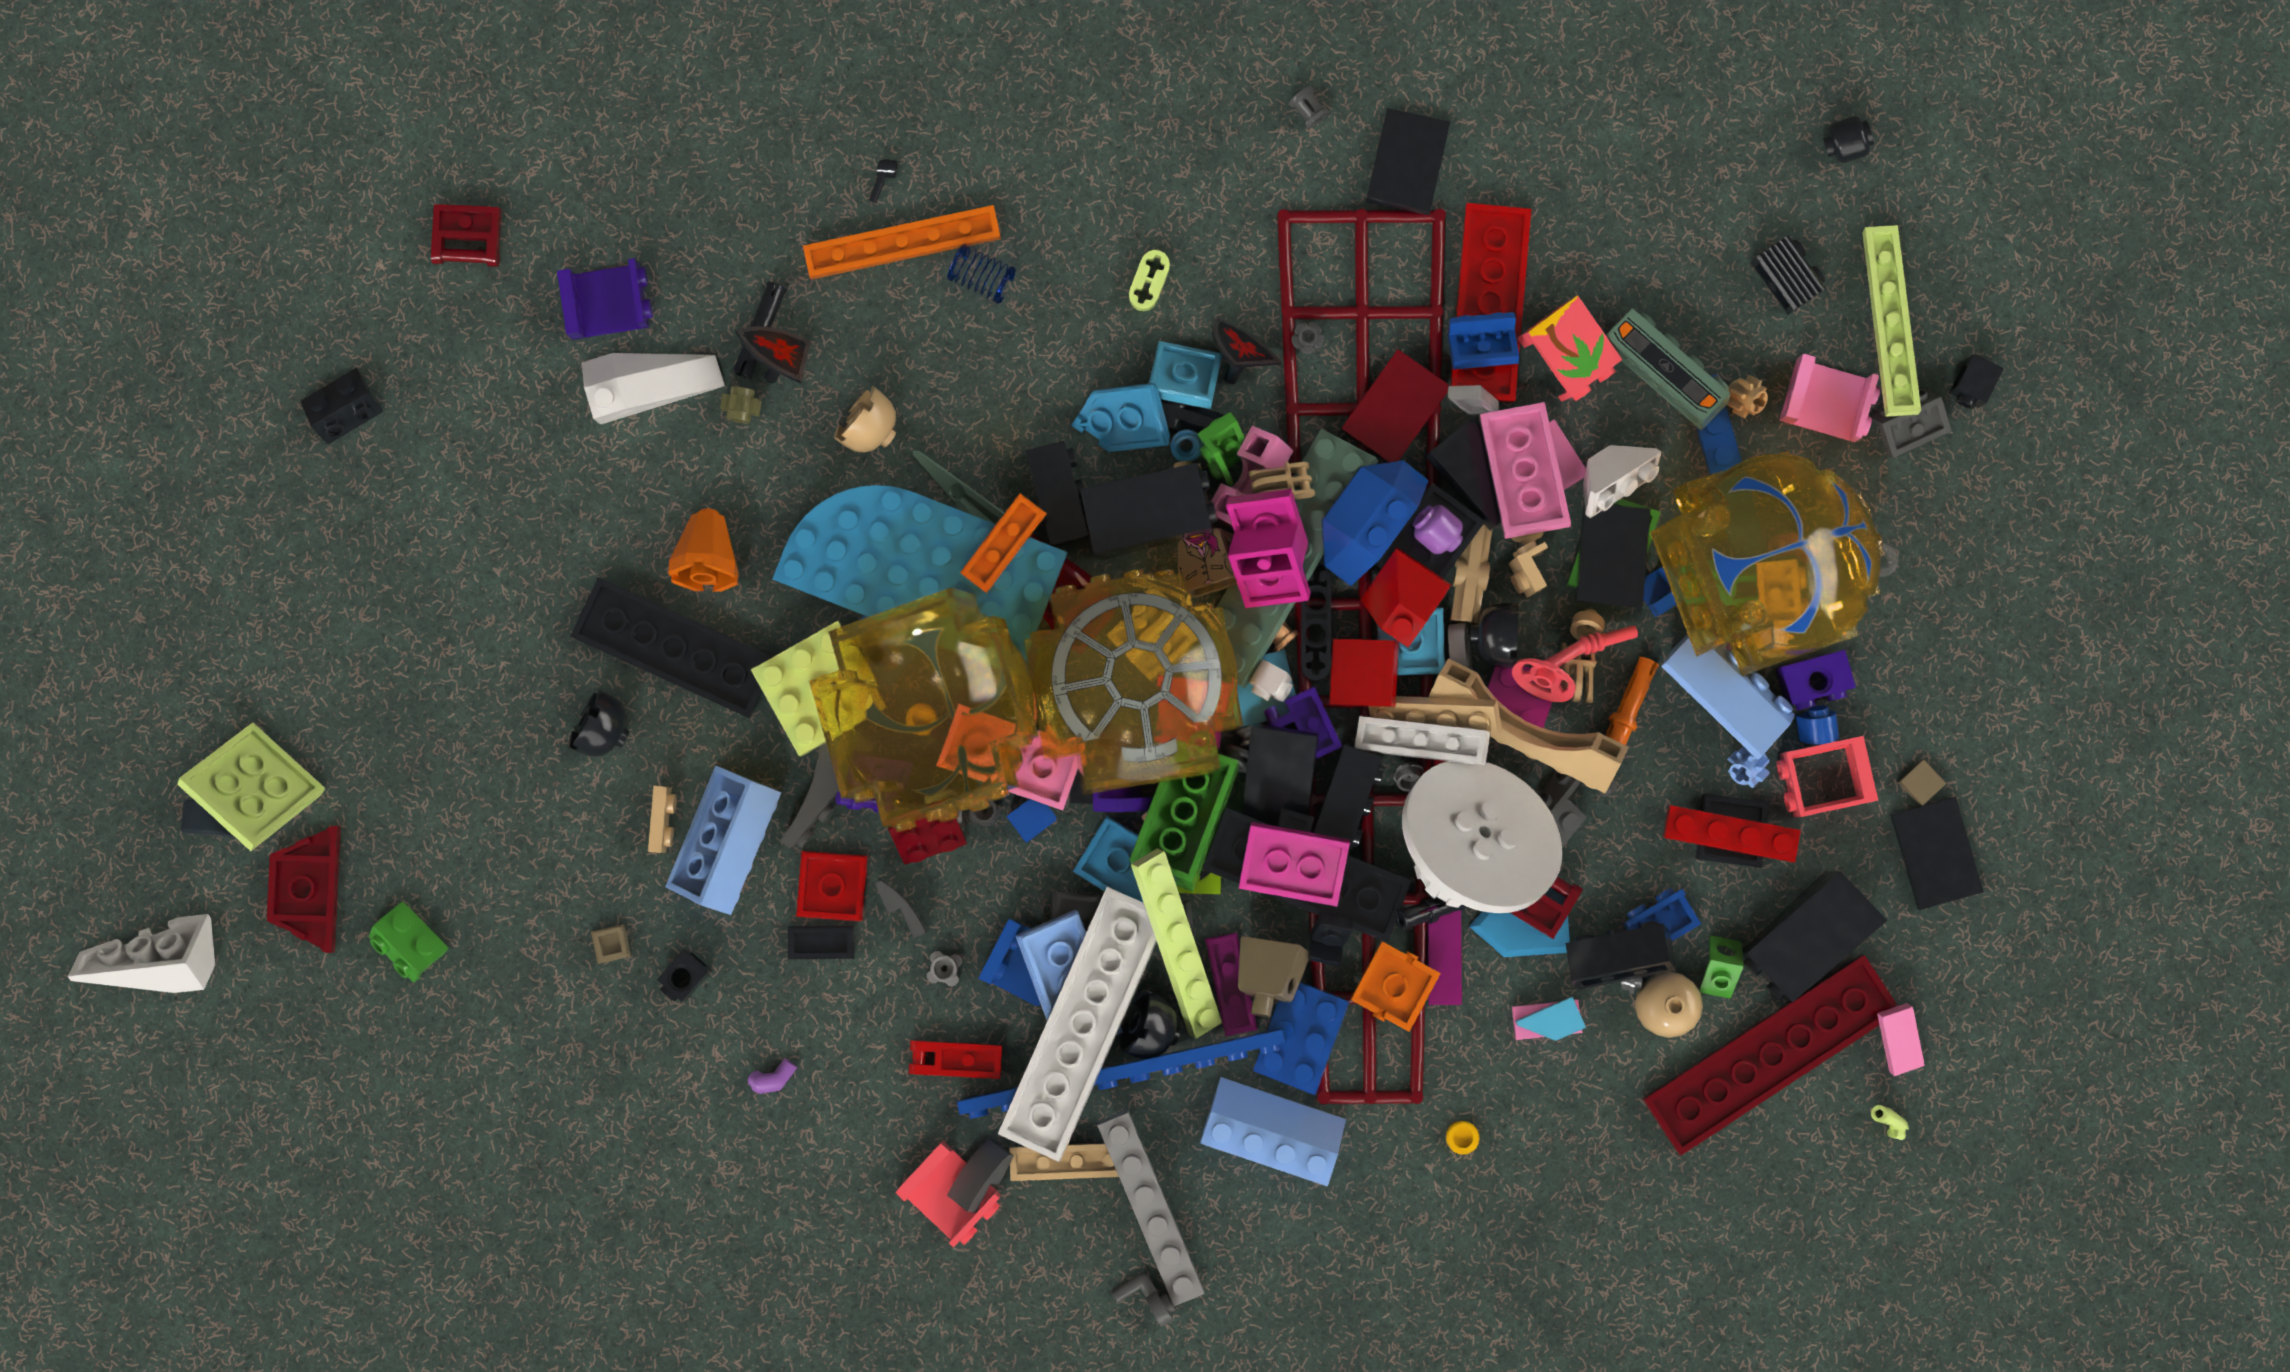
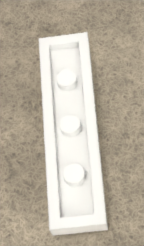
[1355,716,1490,766]

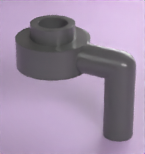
[1111,1273,1176,1327]

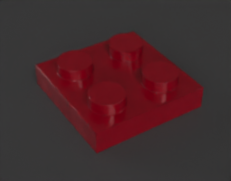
[886,799,967,865]

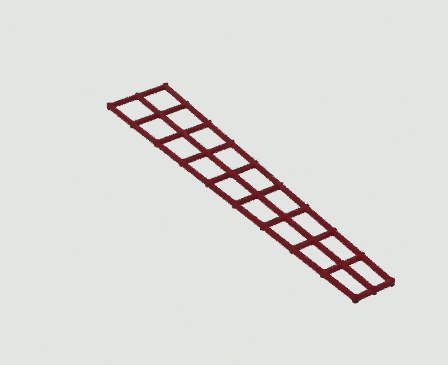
[1277,208,1446,1105]

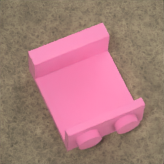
[1779,354,1881,442]

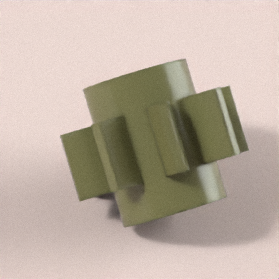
[720,386,762,424]

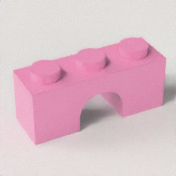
[1211,426,1293,530]

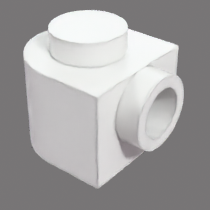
[1249,659,1293,702]

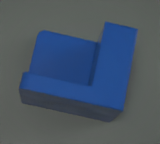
[1643,564,1688,617]
[1006,799,1057,843]

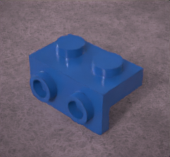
[1448,312,1519,369]
[1622,887,1701,941]

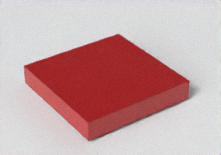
[1329,639,1399,707]
[796,851,868,922]

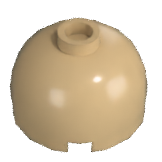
[834,386,896,453]
[1635,972,1703,1038]

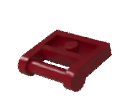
[431,204,502,267]
[1509,876,1583,939]

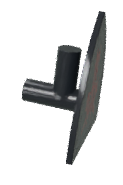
[1212,317,1282,384]
[735,327,811,383]

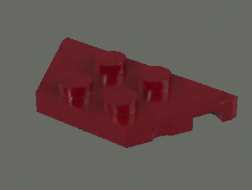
[266,826,341,953]

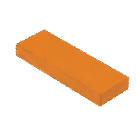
[960,493,1047,593]

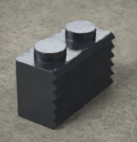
[1751,236,1826,315]

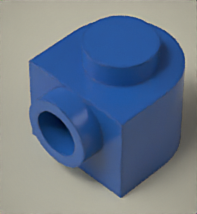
[1796,705,1839,745]

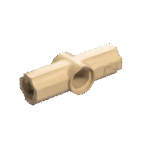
[1450,525,1492,625]

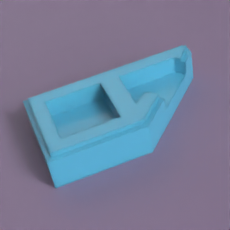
[1515,997,1586,1041]

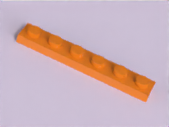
[803,205,1001,280]

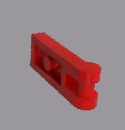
[908,1040,1003,1079]

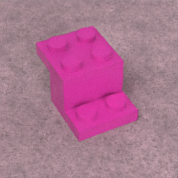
[1226,489,1311,608]

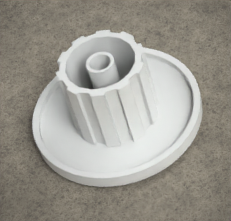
[1402,761,1562,913]

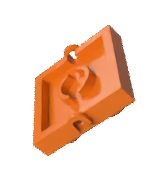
[1350,941,1441,1032]

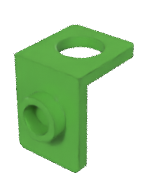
[1699,935,1744,998]

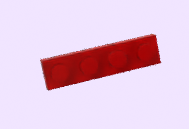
[1663,805,1801,863]

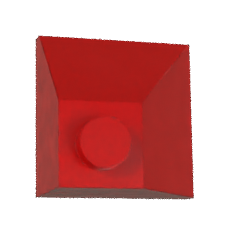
[1360,547,1451,648]

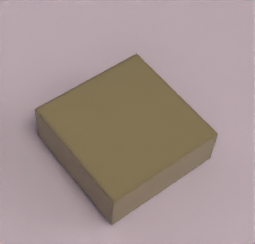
[1898,759,1947,806]
[591,924,631,964]

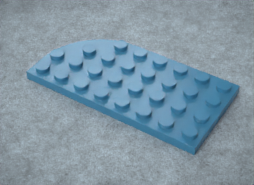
[773,485,1068,676]

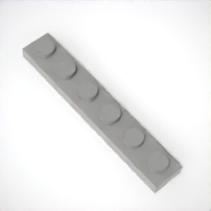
[1097,1110,1205,1306]

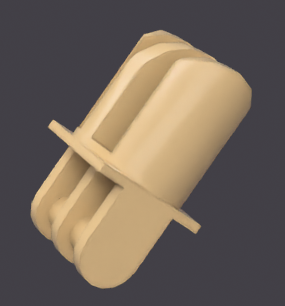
[1249,461,1315,500]
[1560,643,1597,703]

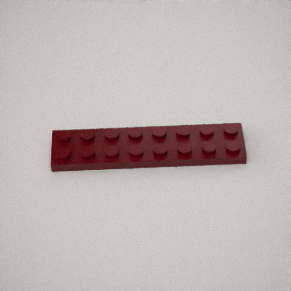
[1642,955,1898,1156]

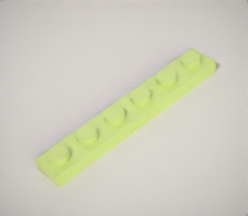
[1862,225,1921,417]
[1131,848,1222,1039]

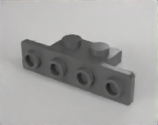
[1538,771,1587,848]

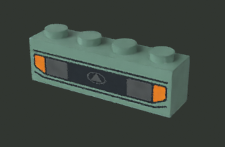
[1606,308,1731,431]

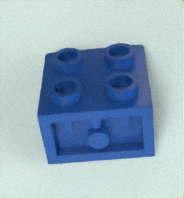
[978,918,1040,1006]

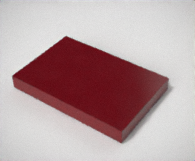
[1341,349,1450,463]

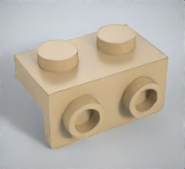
[1509,540,1549,598]

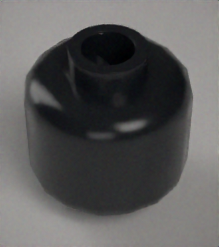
[1823,116,1874,163]

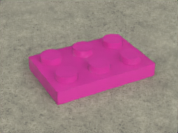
[1239,822,1350,906]

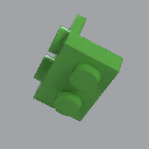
[1198,412,1245,487]
[369,901,449,983]

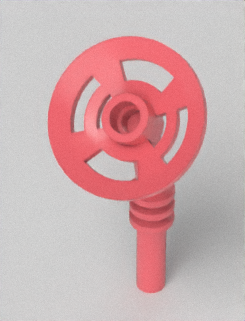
[1512,625,1638,702]

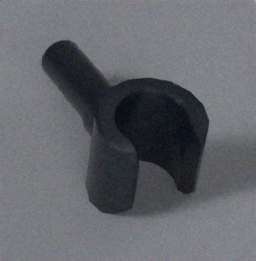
[869,159,898,203]

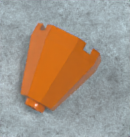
[668,508,739,592]

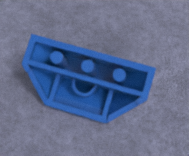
[1321,460,1429,586]

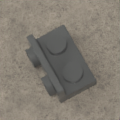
[1870,389,1952,458]

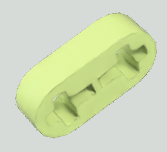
[1129,250,1170,311]

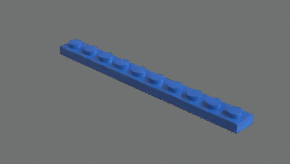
[957,1028,1286,1119]

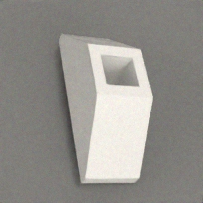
[1583,445,1661,518]

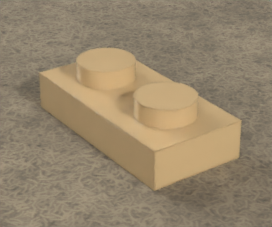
[648,786,677,853]

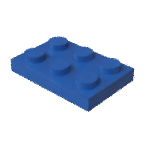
[1253,982,1350,1095]

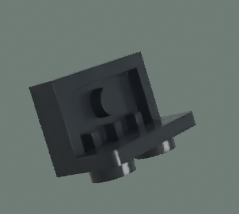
[300,368,383,444]

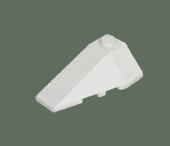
[582,353,725,424]
[68,914,215,993]

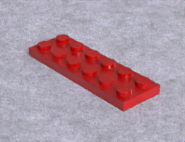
[1450,203,1531,404]

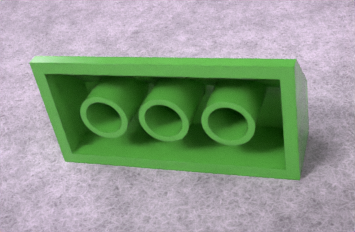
[1129,739,1239,891]

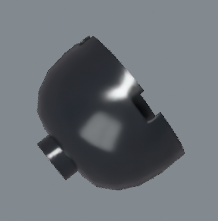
[1471,603,1519,668]
[568,689,629,757]
[1119,990,1180,1059]

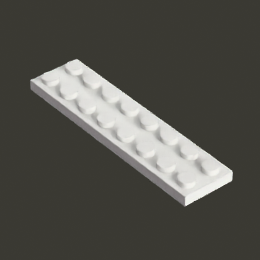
[998,887,1157,1162]

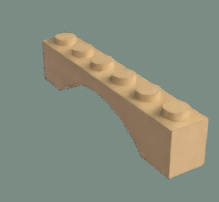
[1429,658,1629,793]

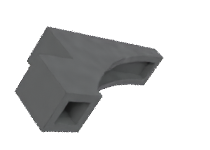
[780,728,877,849]

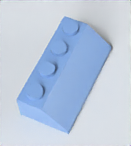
[1661,623,1795,760]
[665,765,782,915]
[1200,1077,1346,1186]

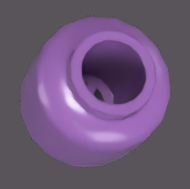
[1413,505,1463,554]

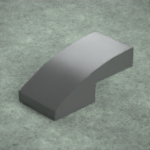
[875,880,928,939]
[947,1139,1014,1213]

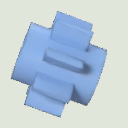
[1727,746,1770,788]

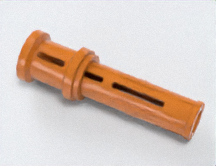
[1605,657,1659,755]

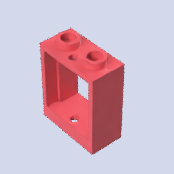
[1776,736,1878,818]

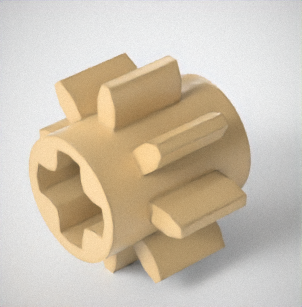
[1727,375,1768,418]

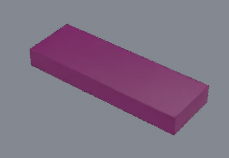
[1427,907,1462,1005]
[1205,932,1258,1037]

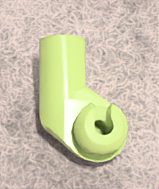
[1871,1105,1909,1140]

